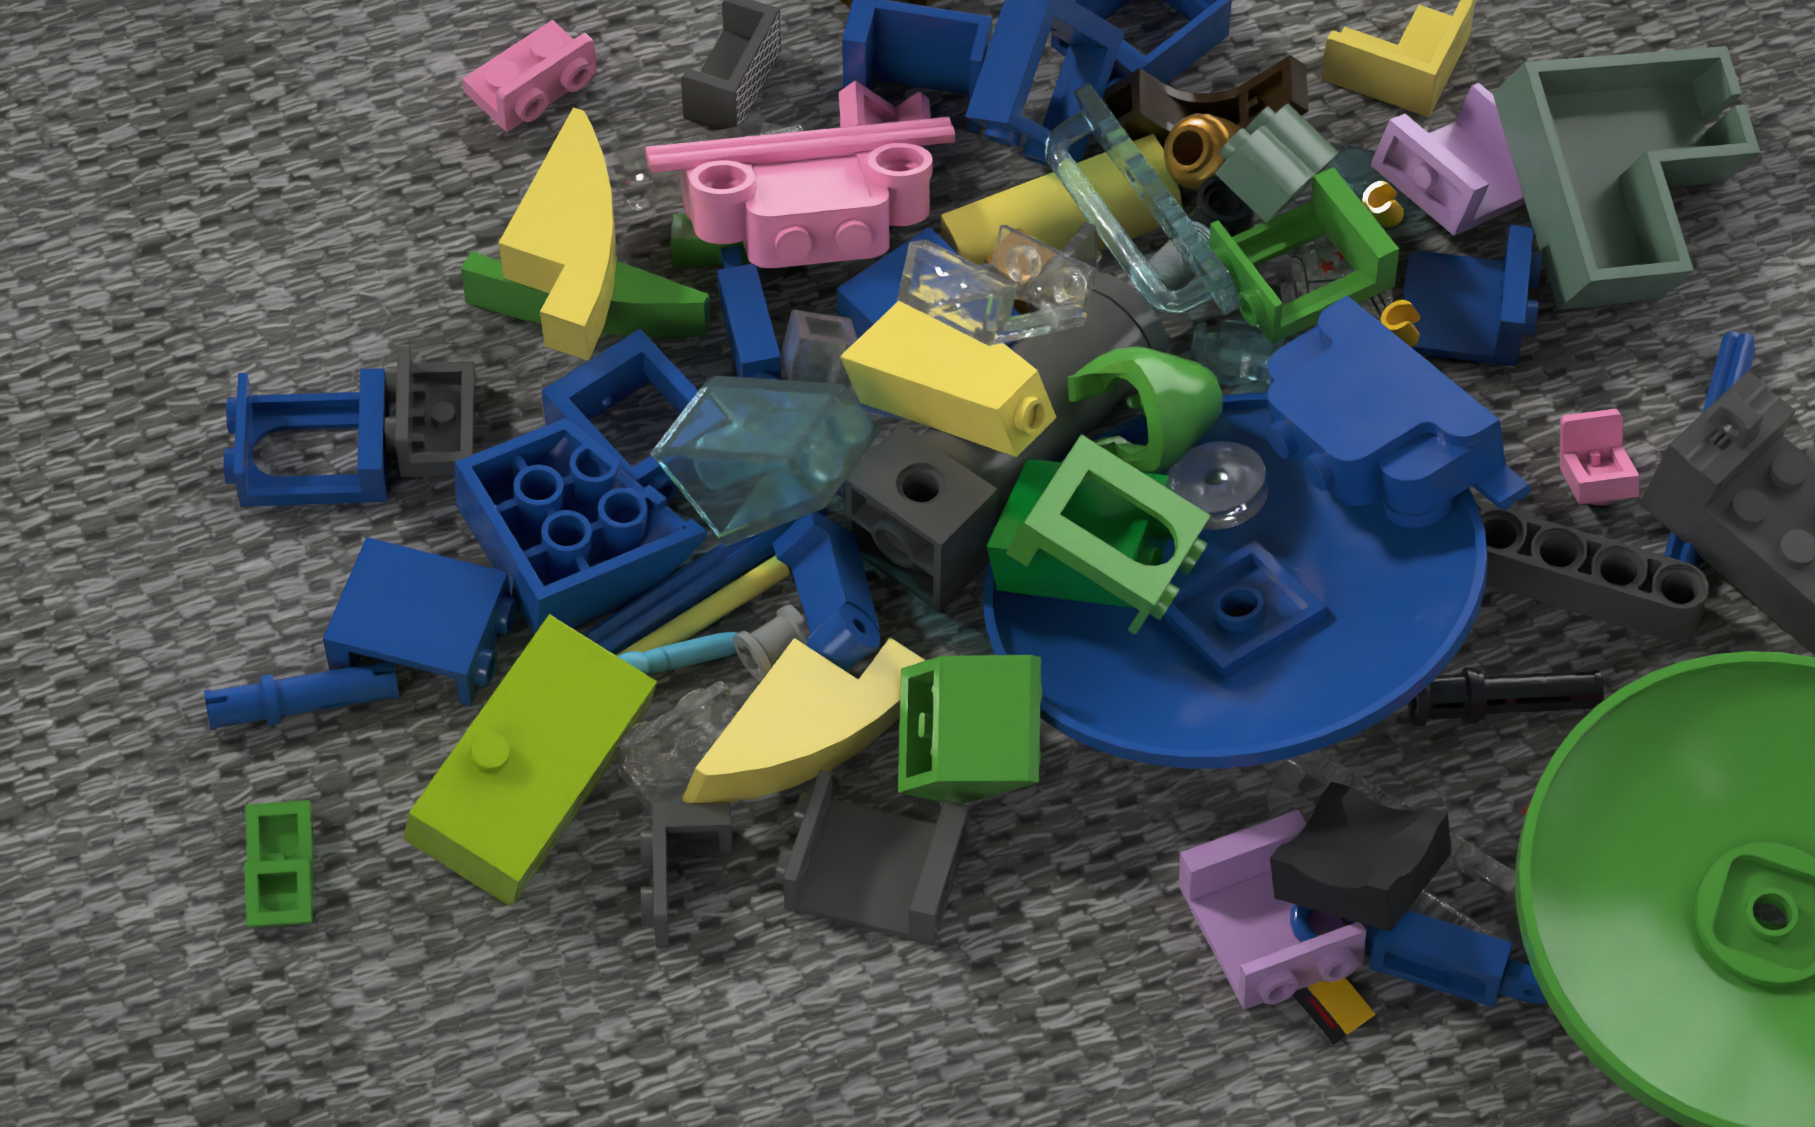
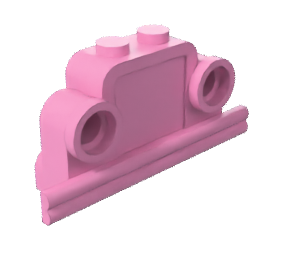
[645,117,955,268]

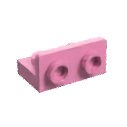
[462,20,597,132]

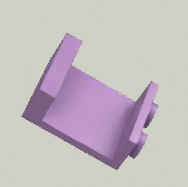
[1370,83,1525,236]
[1179,809,1366,1010]

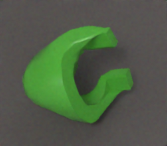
[1067,346,1223,474]

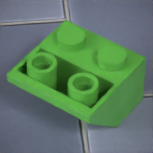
[898,655,1042,804]

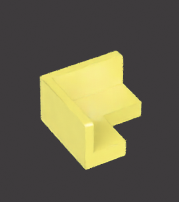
[1321,0,1476,118]

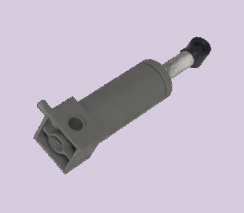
[829,176,1255,613]

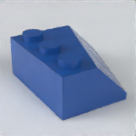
[455,418,707,635]

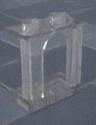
[897,225,1097,346]

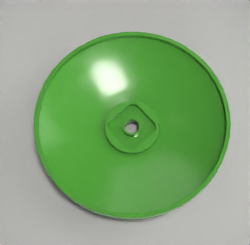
[1515,651,1815,1127]

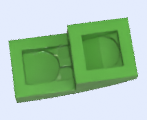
[244,800,314,929]

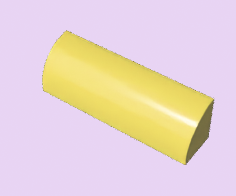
[941,134,1183,280]

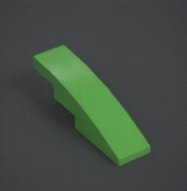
[461,251,711,337]

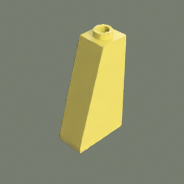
[840,281,1057,457]

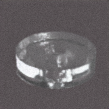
[1167,441,1269,530]

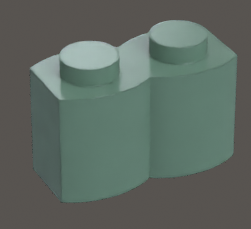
[1215,103,1339,224]

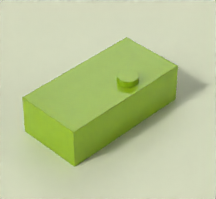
[403,614,657,907]

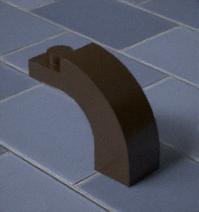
[1098,55,1309,150]

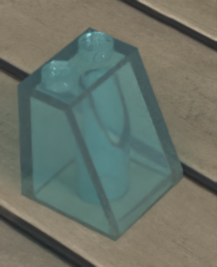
[650,376,881,546]

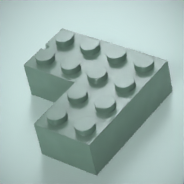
[1493,46,1761,310]

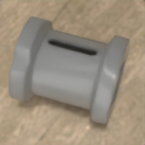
[733,604,810,683]

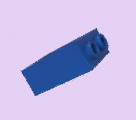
[965,0,1125,167]
[1051,0,1232,89]
[542,329,730,503]

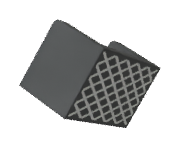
[681,0,781,135]

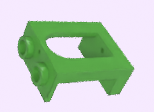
[1205,167,1399,344]
[1006,434,1211,635]

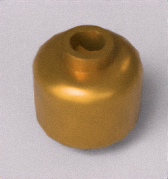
[1163,113,1241,192]

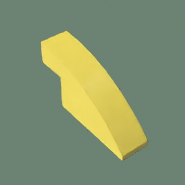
[499,108,617,361]
[682,637,926,804]

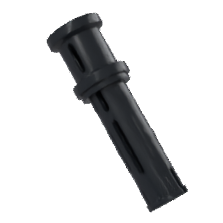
[1407,667,1604,727]

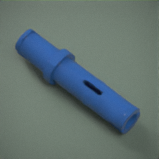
[204,661,399,731]

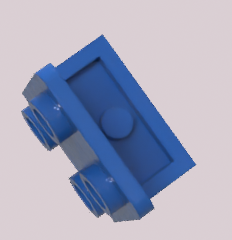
[1402,225,1543,366]

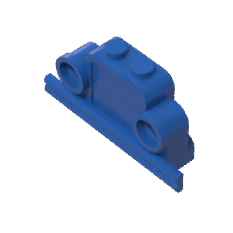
[1266,296,1530,528]

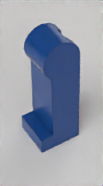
[772,508,880,673]

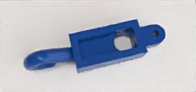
[717,245,807,447]
[1289,904,1547,1008]

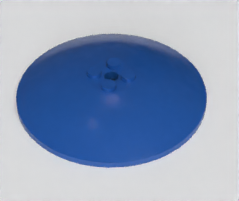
[983,393,1488,769]

